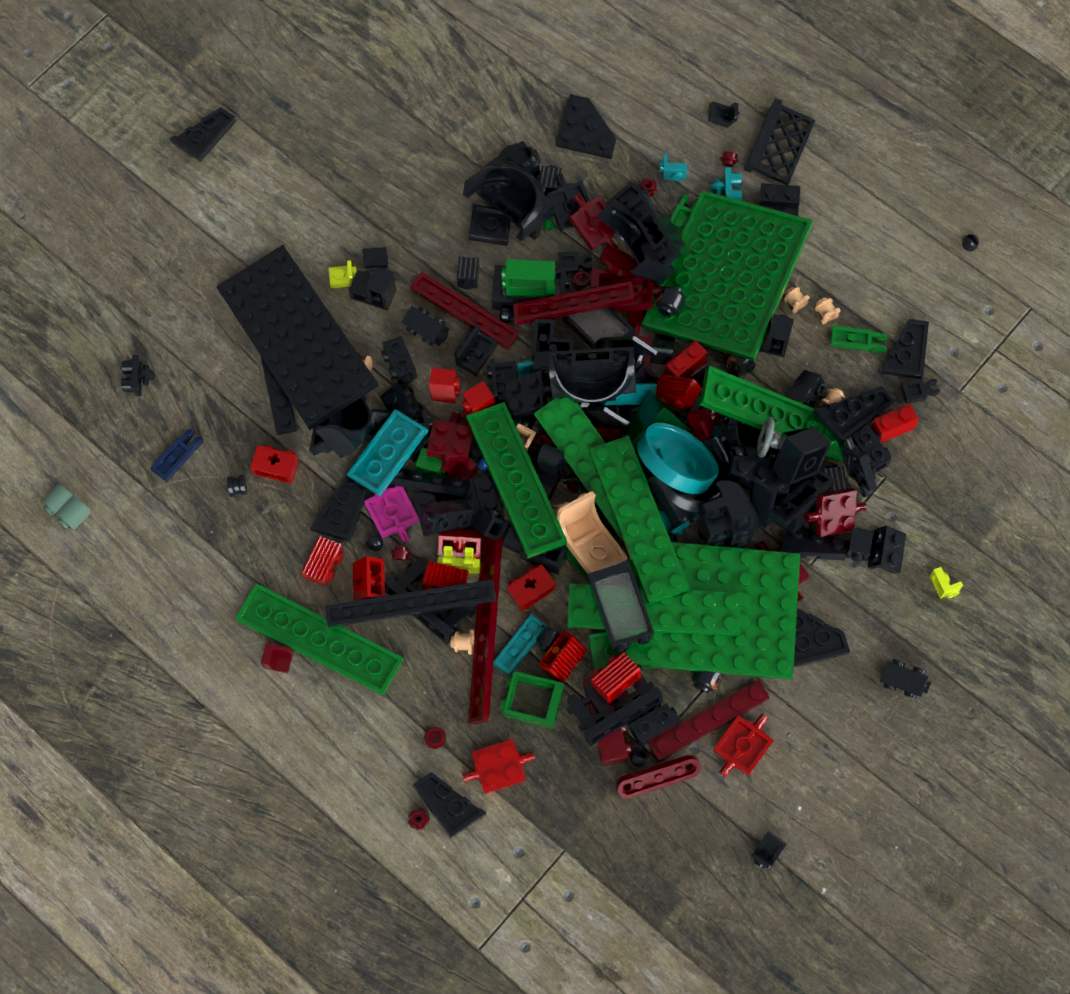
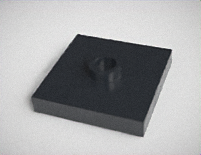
[468,204,511,246]

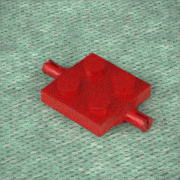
[713,714,774,778]
[462,739,535,795]

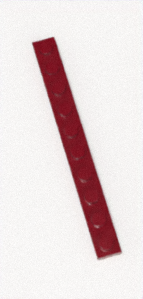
[468,517,504,725]

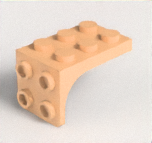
[557,491,628,574]

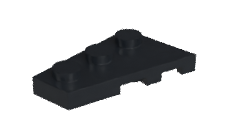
[413,772,487,839]

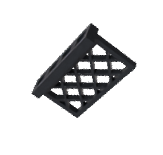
[744,98,815,185]

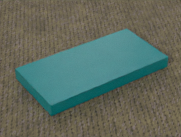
[347,409,428,497]

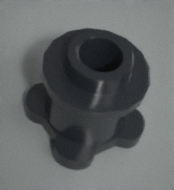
[536,624,560,652]

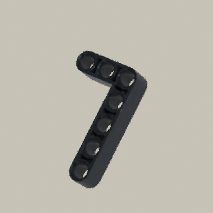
[502,444,565,554]

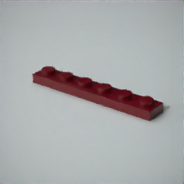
[410,272,520,350]
[513,281,635,325]
[648,680,770,762]

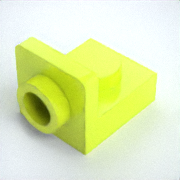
[329,260,357,289]
[929,567,963,598]

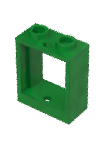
[502,259,555,297]
[500,671,564,729]

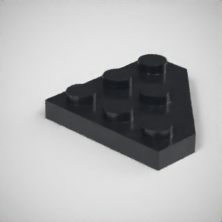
[556,94,616,159]
[794,606,850,668]

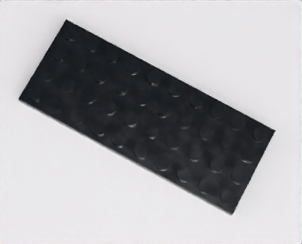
[216,245,379,430]

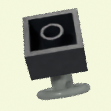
[757,417,832,485]

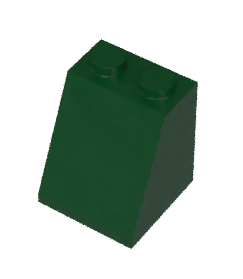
[624,391,691,453]

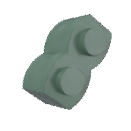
[41,483,91,530]

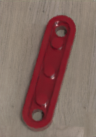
[616,755,701,799]

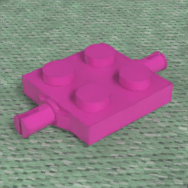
[364,486,419,543]

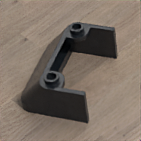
[578,336,658,426]

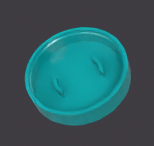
[637,423,719,494]

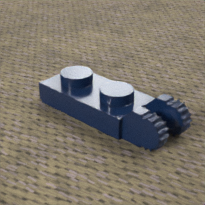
[150,429,204,483]

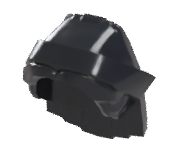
[498,141,541,178]

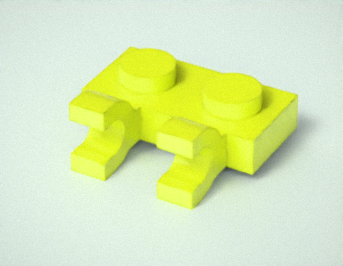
[437,546,481,574]

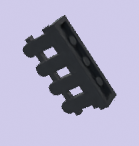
[385,558,475,645]
[566,664,663,747]

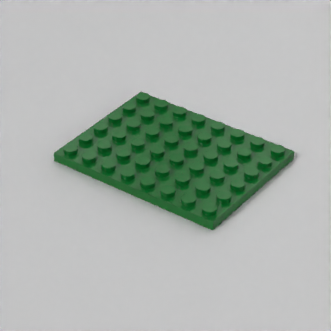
[642,190,813,361]
[621,542,800,680]

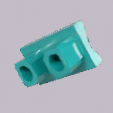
[710,168,742,201]

